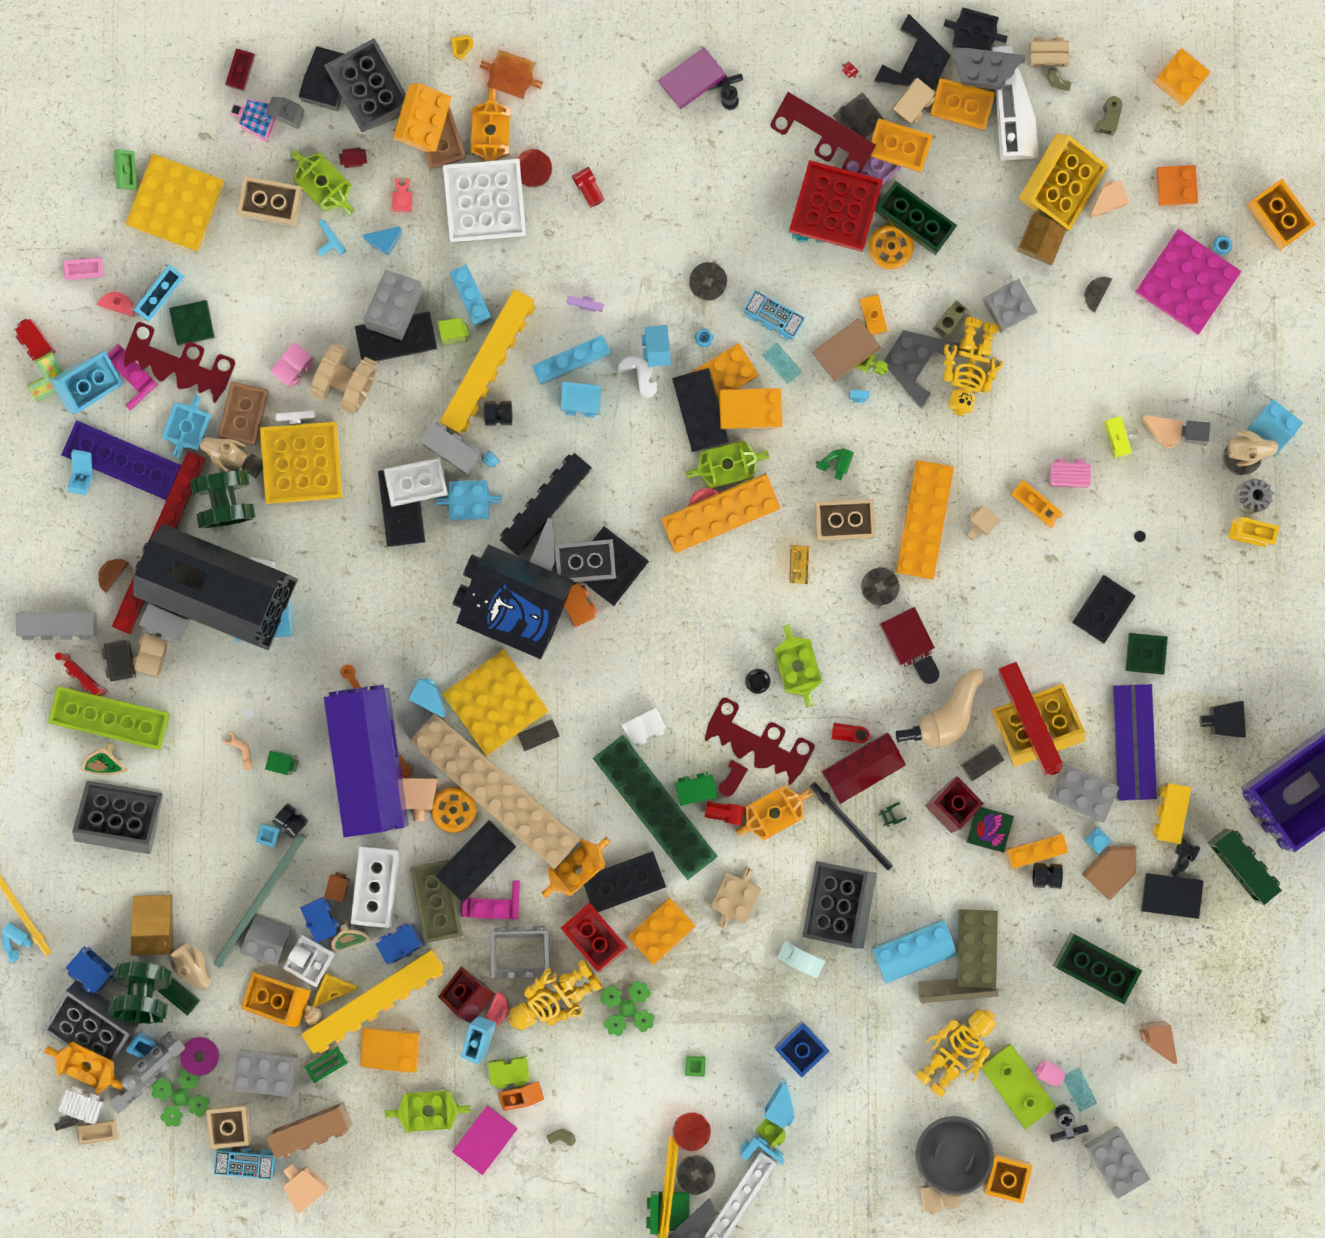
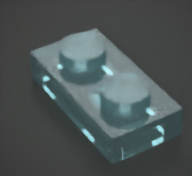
[763,343,802,384]
[1064,1068,1097,1112]

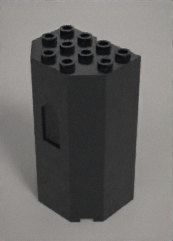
[133,524,298,651]

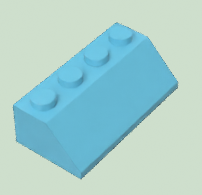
[871,919,957,983]

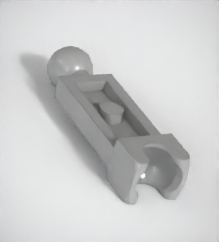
[122,1031,185,1090]
[109,1061,170,1114]

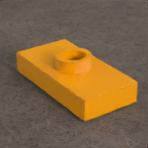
[860,294,888,336]

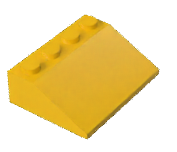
[1018,134,1108,231]
[991,683,1085,768]

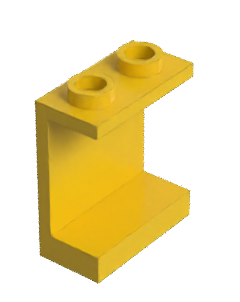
[1228,517,1280,548]

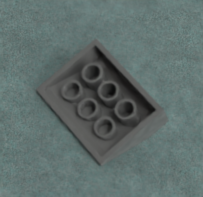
[324,38,406,132]
[72,781,163,854]
[802,861,877,949]
[43,980,140,1063]

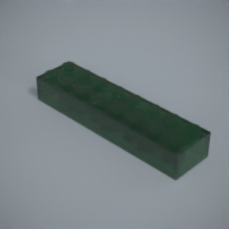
[593,735,718,880]

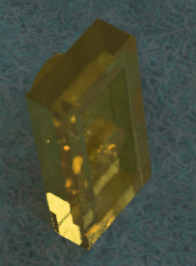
[789,545,809,584]

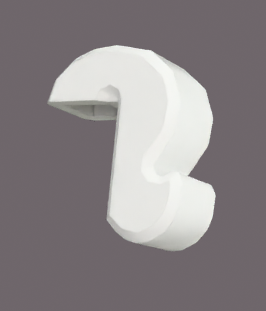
[618,356,657,399]

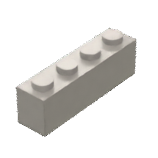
[16,612,97,640]

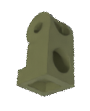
[1095,96,1122,136]
[933,300,968,339]

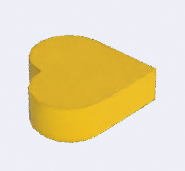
[451,36,474,60]

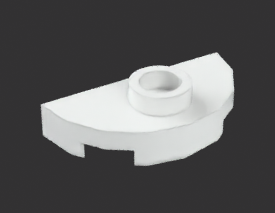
[276,410,315,425]

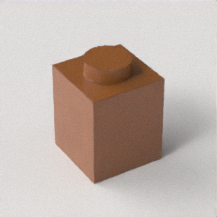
[324,872,350,902]

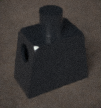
[1199,701,1246,738]

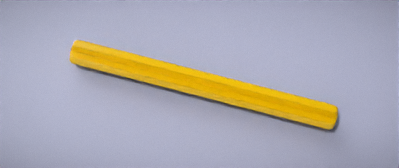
[657,1136,679,1238]

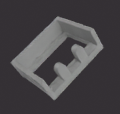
[490,926,550,979]

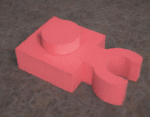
[392,178,412,212]

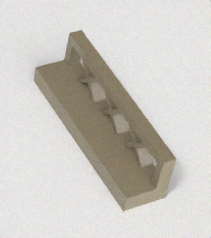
[918,978,999,1003]

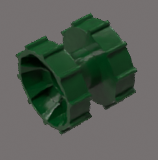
[190,470,256,528]
[108,961,173,1024]

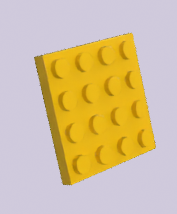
[125,153,225,252]
[260,422,343,504]
[442,649,549,756]

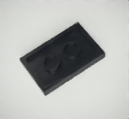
[1072,575,1135,644]
[1141,873,1204,919]

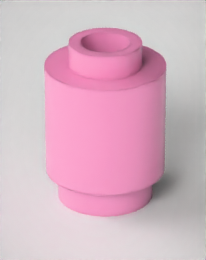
[1035,1060,1066,1087]

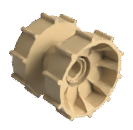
[310,343,378,415]

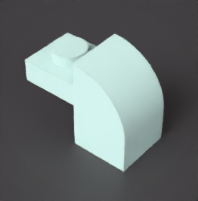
[777,941,825,978]

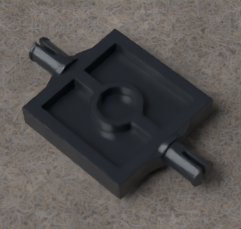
[943,7,1008,51]

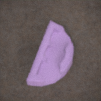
[566,296,604,312]

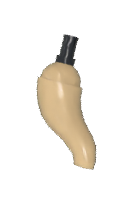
[896,668,983,749]

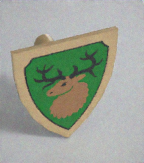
[81,743,128,775]
[331,920,371,952]

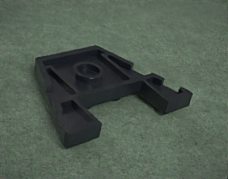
[874,14,951,90]

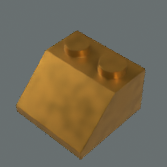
[1017,213,1066,266]

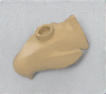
[1228,430,1278,466]
[200,437,248,472]
[170,942,211,990]

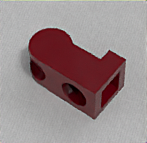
[719,759,748,797]

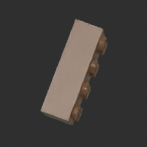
[267,1102,352,1159]

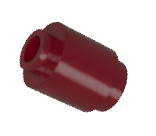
[339,147,368,168]

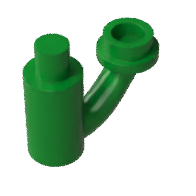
[816,448,854,481]

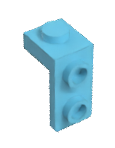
[67,450,93,495]
[740,1135,785,1165]

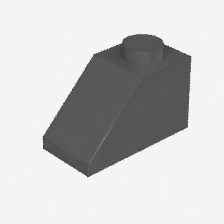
[266,97,304,129]
[1181,421,1211,446]

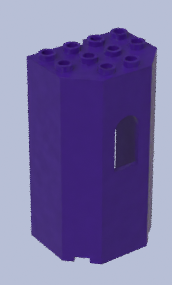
[324,684,409,838]
[1241,728,1325,852]

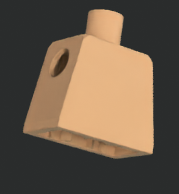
[402,778,438,821]
[283,1164,329,1214]

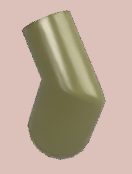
[1047,68,1071,91]
[546,1129,576,1146]

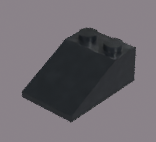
[299,46,344,111]

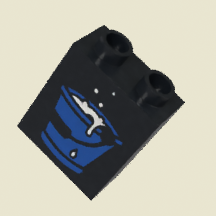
[452,544,574,659]

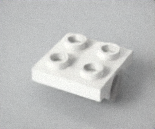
[283,934,336,987]

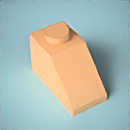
[1089,180,1129,219]
[1141,415,1183,448]

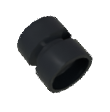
[484,401,512,426]
[745,669,771,694]
[272,803,309,839]
[1032,863,1063,889]

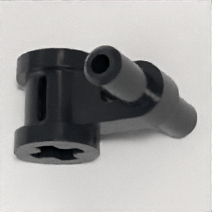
[708,73,744,110]
[1171,838,1200,876]
[1050,1105,1089,1142]

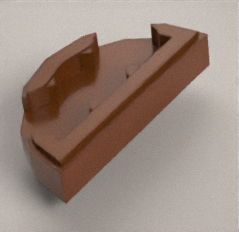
[98,559,129,593]

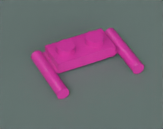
[107,343,158,411]
[461,880,520,920]

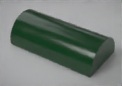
[874,181,957,256]

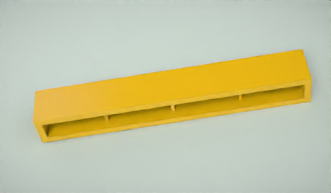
[440,289,536,435]
[301,949,445,1054]

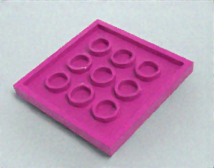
[1135,228,1242,335]

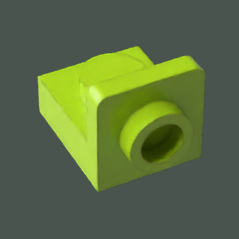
[756,1118,786,1148]

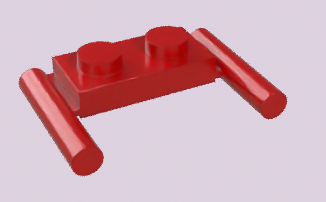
[55,652,107,695]

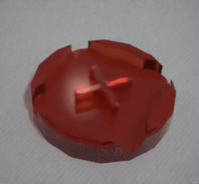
[517,149,552,188]
[672,1112,711,1151]

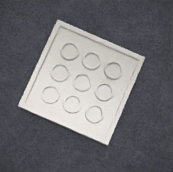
[443,159,526,243]

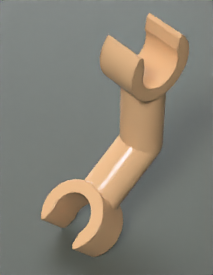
[222,732,253,770]

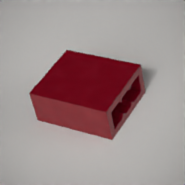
[879,607,935,667]

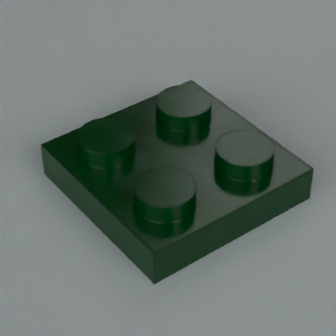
[169,300,215,346]

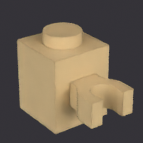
[966,505,1000,541]

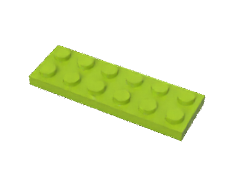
[48,686,170,750]

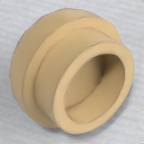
[304,1006,323,1026]

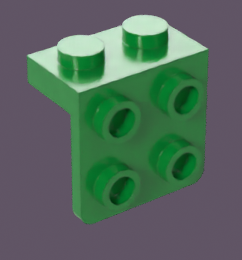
[646,1191,689,1234]

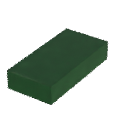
[158,977,201,1016]

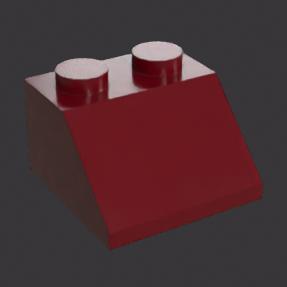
[925,776,984,833]
[438,966,495,1023]

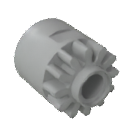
[1234,479,1274,514]

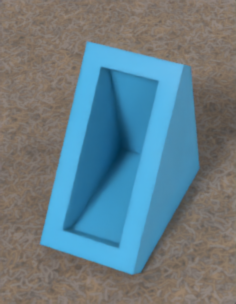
[363,227,402,256]
[126,1031,159,1059]

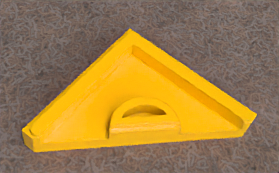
[312,973,358,1007]

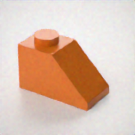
[498,1081,545,1111]

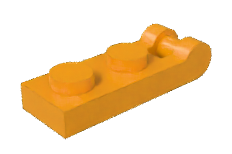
[1010,480,1064,529]

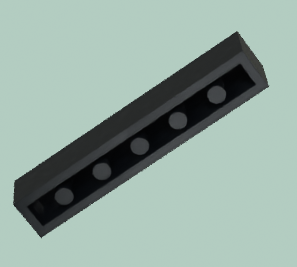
[500,453,592,556]

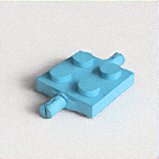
[162,395,212,459]
[436,480,502,520]

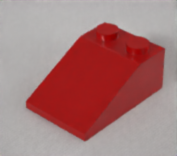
[561,903,629,973]

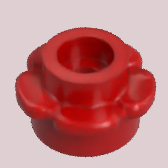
[842,61,859,78]

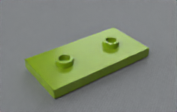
[981,1043,1056,1129]

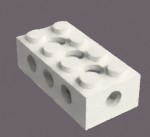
[351,846,400,928]

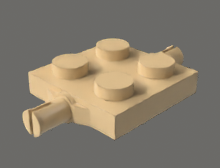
[710,866,761,929]

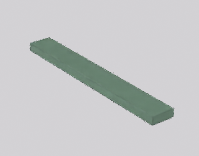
[213,834,307,968]

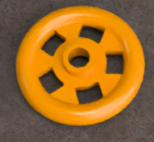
[868,224,914,269]
[431,787,477,833]

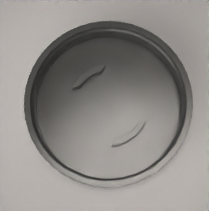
[915,1116,994,1196]

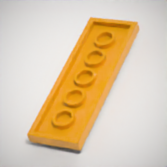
[895,460,954,580]
[660,473,781,554]

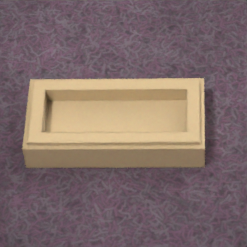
[77,1119,119,1145]

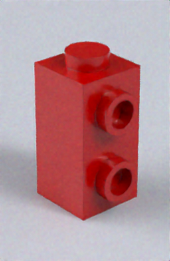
[14,319,56,361]

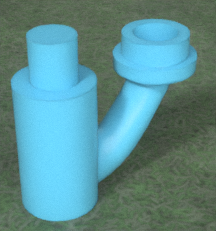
[2,922,33,964]

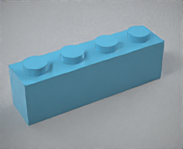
[532,335,610,385]

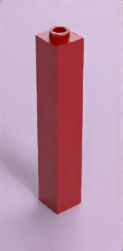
[999,661,1063,776]

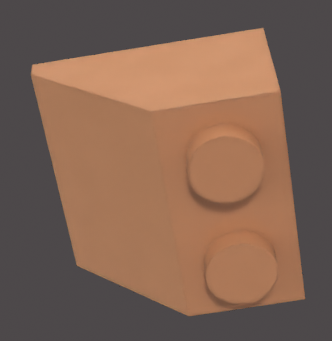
[1139,1020,1177,1064]

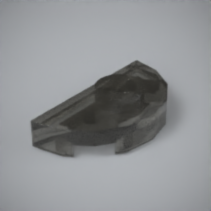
[1084,276,1112,313]

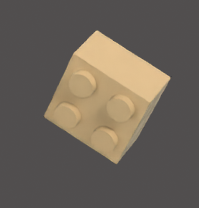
[891,78,935,123]
[206,1103,252,1149]

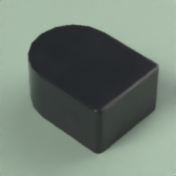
[913,656,940,684]

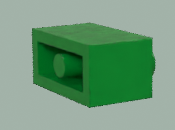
[265,750,299,775]
[675,772,717,806]

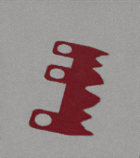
[124,322,235,403]
[705,698,815,785]

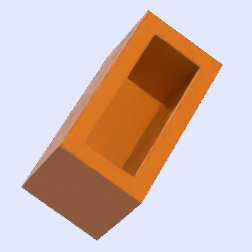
[564,583,597,628]

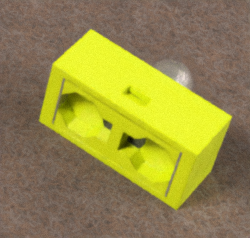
[1104,416,1138,459]

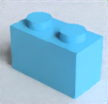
[641,325,671,367]
[461,1016,496,1064]

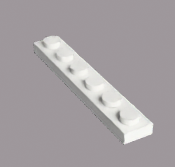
[705,1151,777,1238]

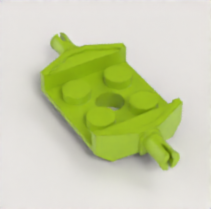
[290,149,355,216]
[685,441,770,489]
[773,624,823,708]
[385,1090,471,1133]

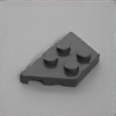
[952,46,1025,90]

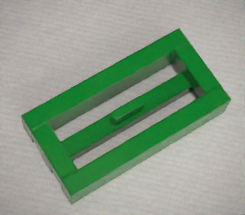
[304,1047,348,1083]

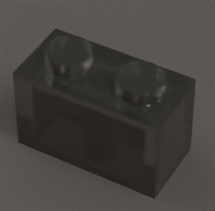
[102,640,137,682]
[960,744,1004,781]

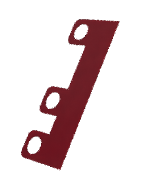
[770,92,876,173]

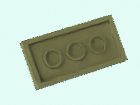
[410,860,463,943]
[957,909,998,988]

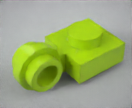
[855,354,888,376]

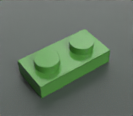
[114,149,137,190]

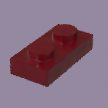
[225,48,255,92]

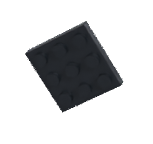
[583,526,649,606]

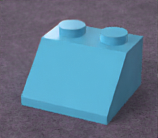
[1247,399,1303,457]
[408,677,447,718]
[763,1078,795,1129]

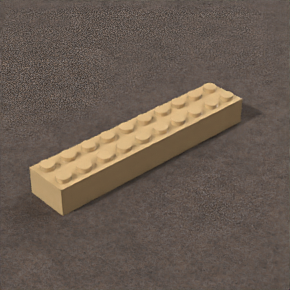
[409,713,580,869]

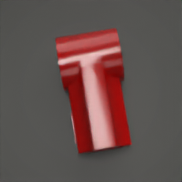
[572,166,605,208]
[831,723,870,744]
[704,801,744,826]

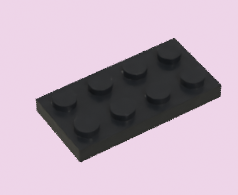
[355,311,438,362]
[672,368,730,452]
[378,470,426,547]
[435,820,517,902]
[584,851,666,912]

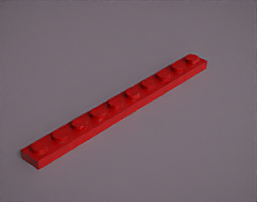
[112,451,206,634]

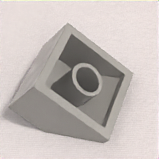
[240,915,292,966]

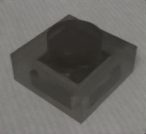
[241,453,263,478]
[54,1115,79,1131]

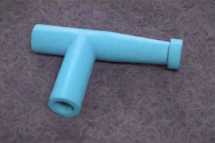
[317,219,346,256]

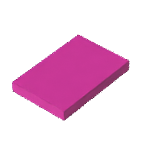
[452,1105,518,1175]

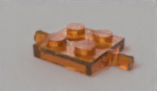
[480,50,543,99]

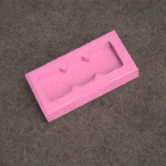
[63,257,104,281]

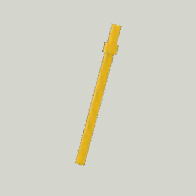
[0,875,52,956]

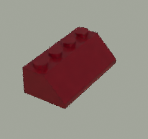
[821,732,906,804]

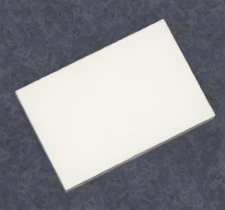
[384,457,448,507]

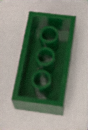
[1208,829,1282,905]
[1053,932,1142,1005]

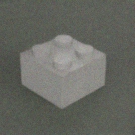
[983,278,1037,333]
[139,603,190,643]

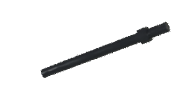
[809,781,893,871]

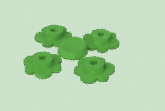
[600,981,655,1036]
[151,1069,210,1127]

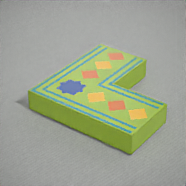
[27,352,63,402]

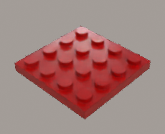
[789,160,883,252]

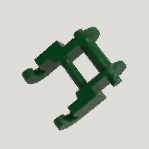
[878,802,907,827]

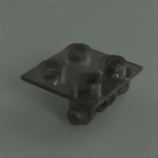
[833,92,885,138]

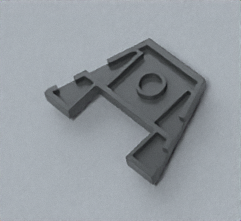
[884,330,960,408]
[668,1198,717,1238]

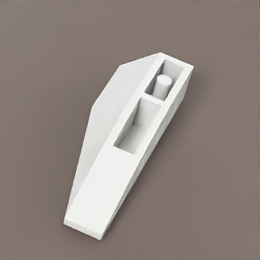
[992,46,1039,161]

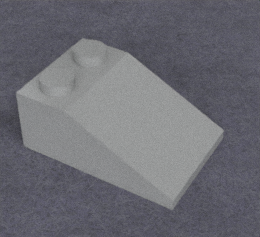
[530,518,557,573]

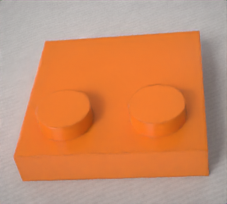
[1156,165,1198,206]

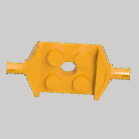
[471,89,511,162]
[735,785,813,840]
[541,836,611,899]
[44,1041,124,1095]

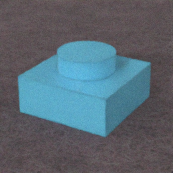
[849,390,870,404]
[256,823,281,848]
[1084,827,1112,854]

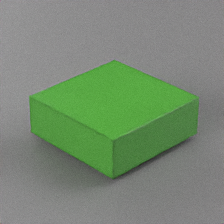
[685,1056,706,1077]

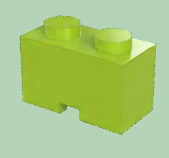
[438,318,469,345]
[488,1056,530,1089]

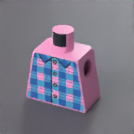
[231,99,276,143]

